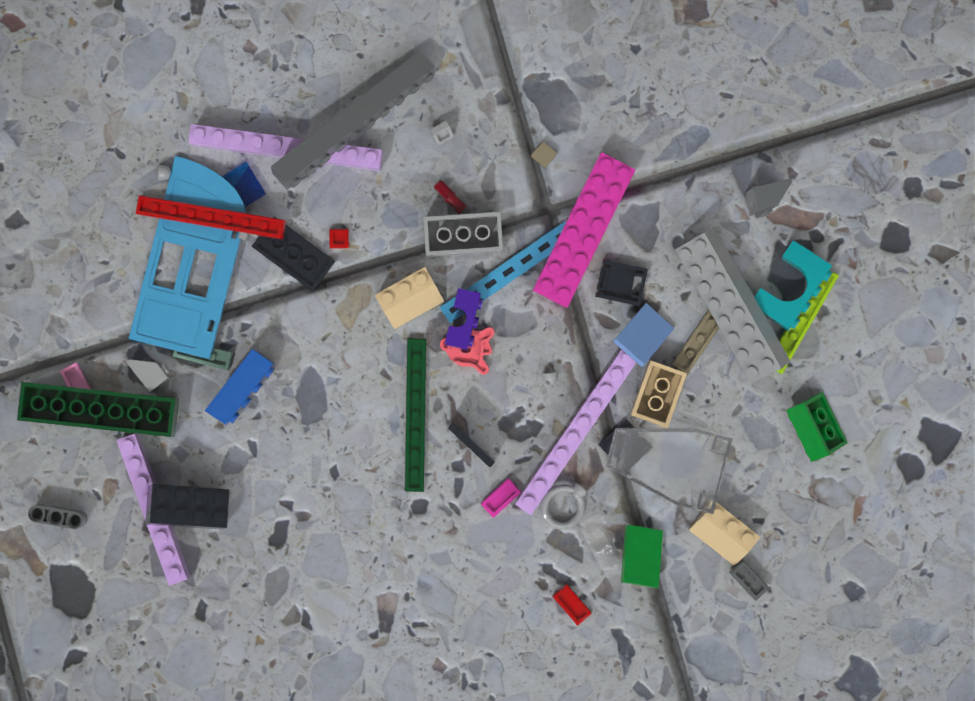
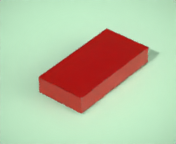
[552,584,592,626]

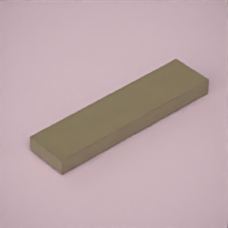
[671,309,719,375]

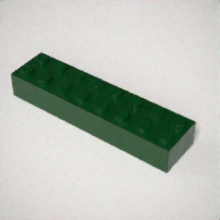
[17,382,179,437]

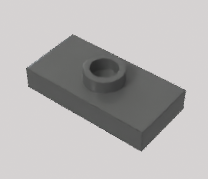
[729,559,770,601]

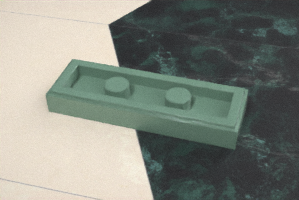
[173,347,234,371]

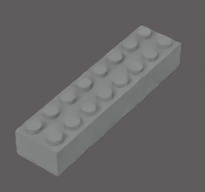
[675,227,791,383]

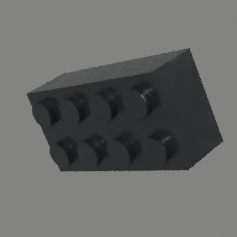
[145,484,230,530]

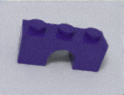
[445,288,484,351]

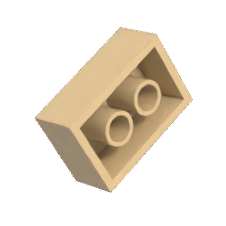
[629,360,687,428]

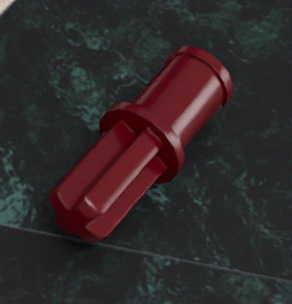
[434,180,467,214]

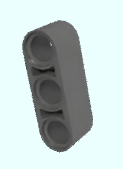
[28,504,87,529]

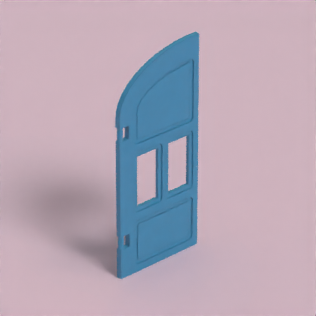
[129,156,246,359]

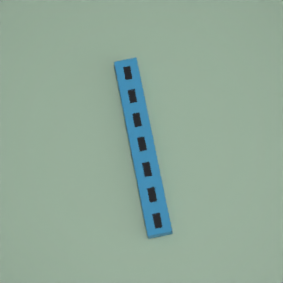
[440,221,566,324]

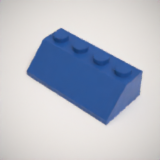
[205,349,275,425]

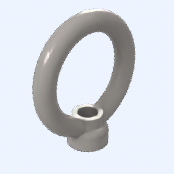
[540,482,587,530]

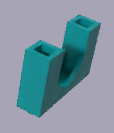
[754,240,833,332]

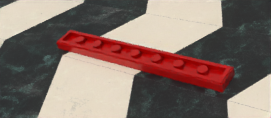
[135,195,286,240]

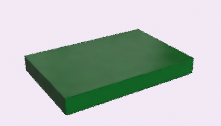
[621,525,663,588]

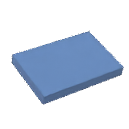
[613,303,675,367]

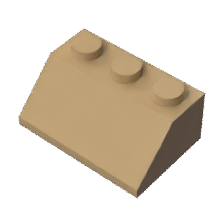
[375,267,444,330]
[688,500,760,565]

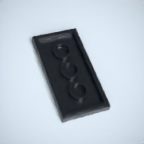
[251,216,336,292]

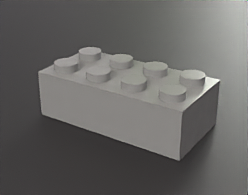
[423,212,503,257]

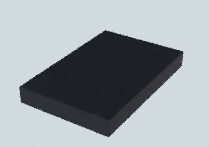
[448,422,495,467]

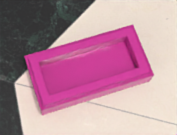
[481,478,521,518]

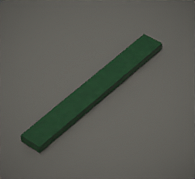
[405,338,427,492]

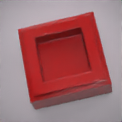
[329,229,349,249]

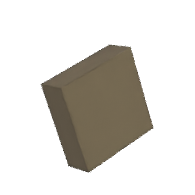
[530,142,557,169]

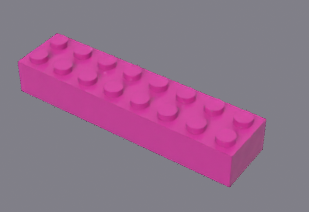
[531,152,636,308]

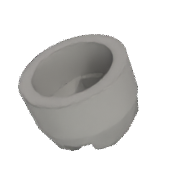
[157,165,171,181]
[542,370,558,385]

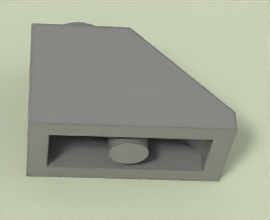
[126,360,171,392]

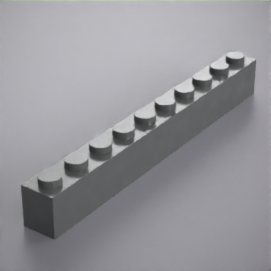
[271,51,435,190]

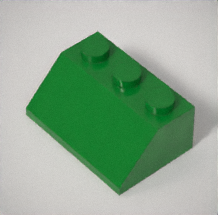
[786,391,848,462]

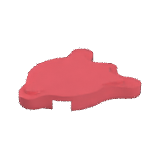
[440,327,495,375]

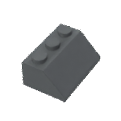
[744,178,792,218]

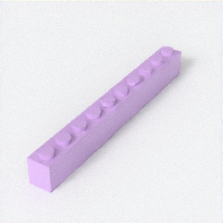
[188,124,383,172]
[515,349,637,515]

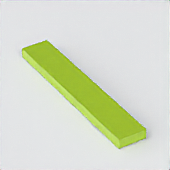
[776,270,839,375]

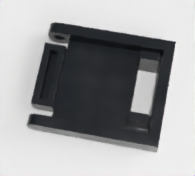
[595,259,648,307]

